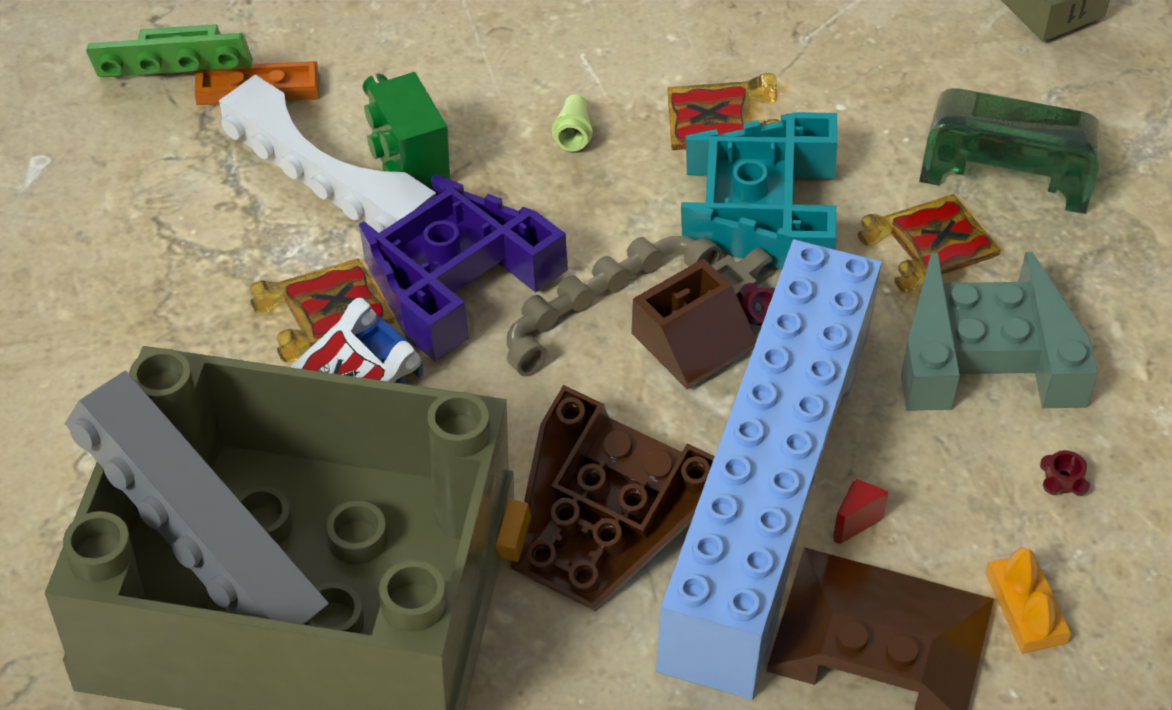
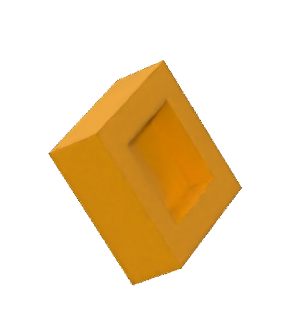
[496,498,531,562]

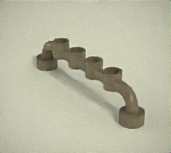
[507,236,722,376]

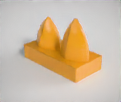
[985,547,1071,654]

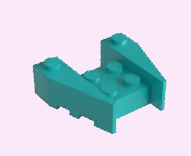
[681,112,837,269]

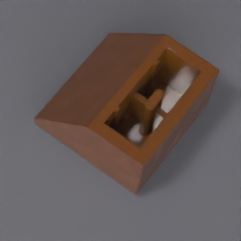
[631,258,757,389]

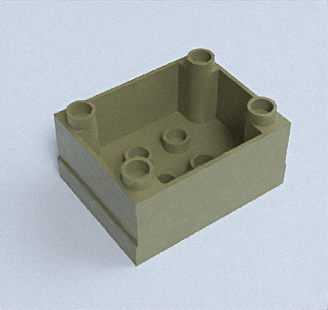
[45,346,514,710]

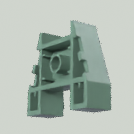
[901,252,1098,411]

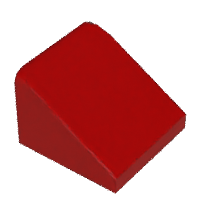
[833,479,888,544]

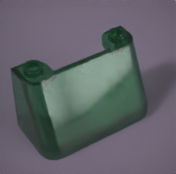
[919,88,1101,214]

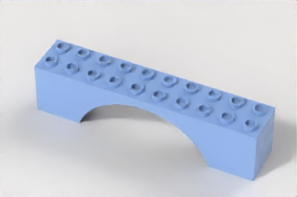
[656,239,882,700]

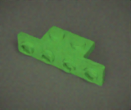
[86,24,253,77]

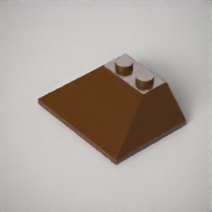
[767,547,994,710]

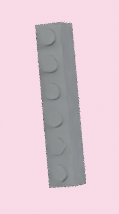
[65,370,329,625]

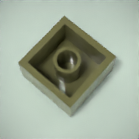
[1001,0,1110,42]

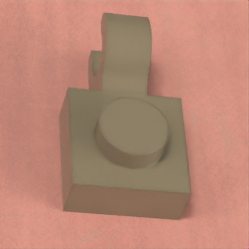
[711,247,772,303]

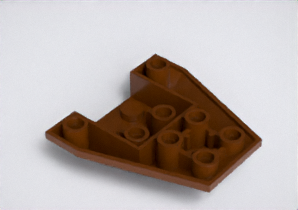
[510,385,715,611]

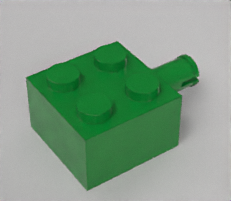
[362,72,450,190]

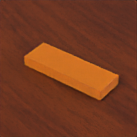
[195,61,319,105]

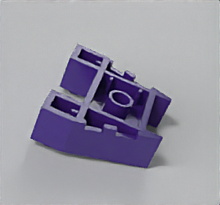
[359,175,568,362]

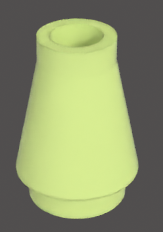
[552,95,593,152]

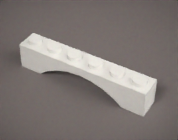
[219,74,436,233]

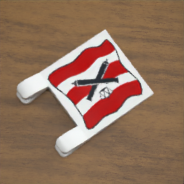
[290,298,422,382]

